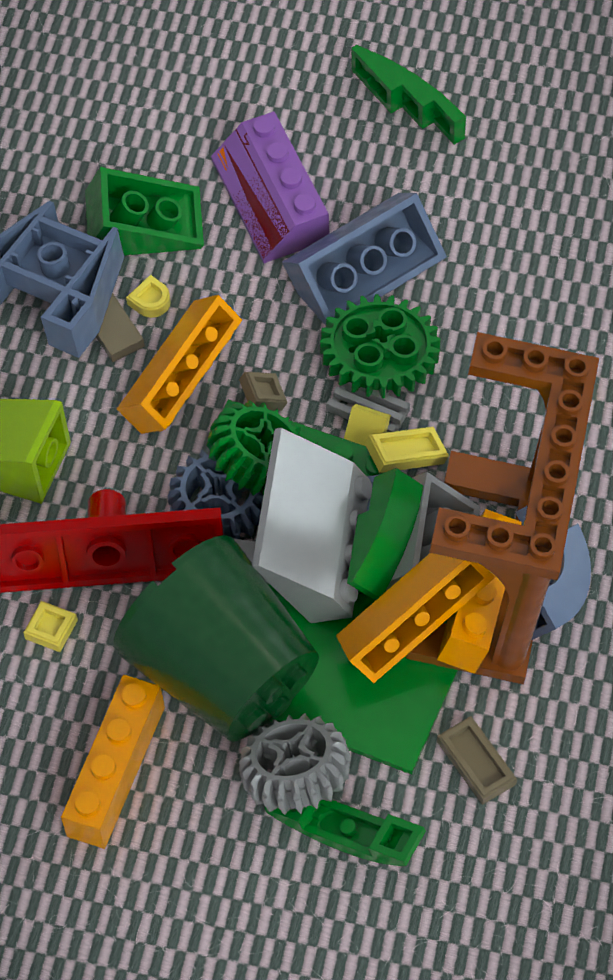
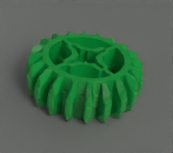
[206,400,307,496]

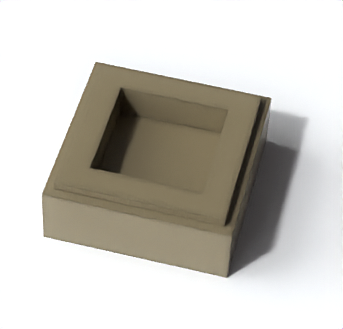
[239,372,288,411]

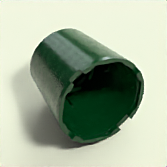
[113,535,319,741]

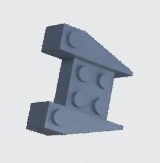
[0,201,124,358]

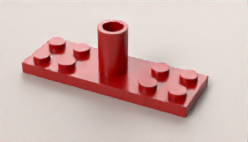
[0,489,223,593]

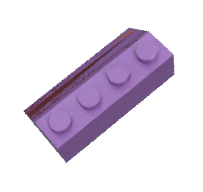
[211,111,330,263]

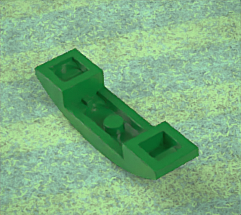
[264,800,426,866]

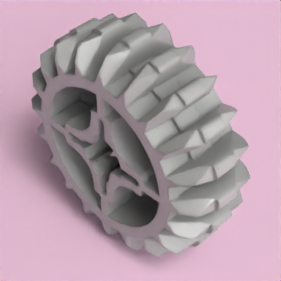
[239,714,351,815]

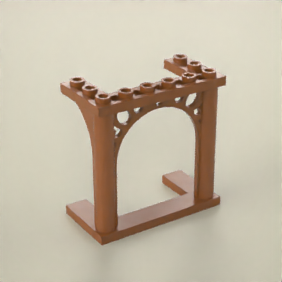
[406,332,599,685]

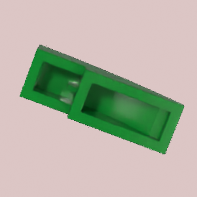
[347,468,424,600]

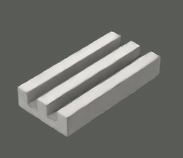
[326,382,410,432]

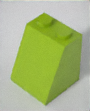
[0,399,71,504]

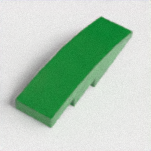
[351,45,466,145]

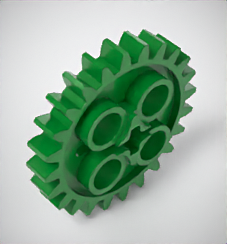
[320,294,441,398]

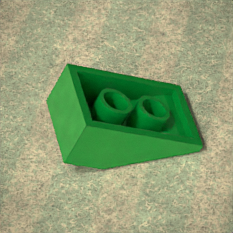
[85,167,204,256]

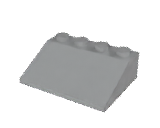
[252,428,372,623]

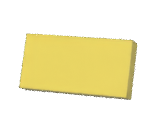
[365,427,449,473]

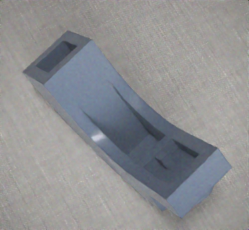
[515,506,591,640]

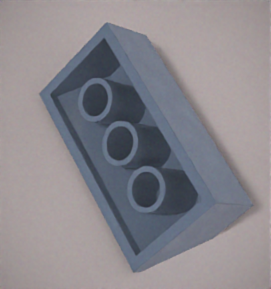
[282,193,447,326]

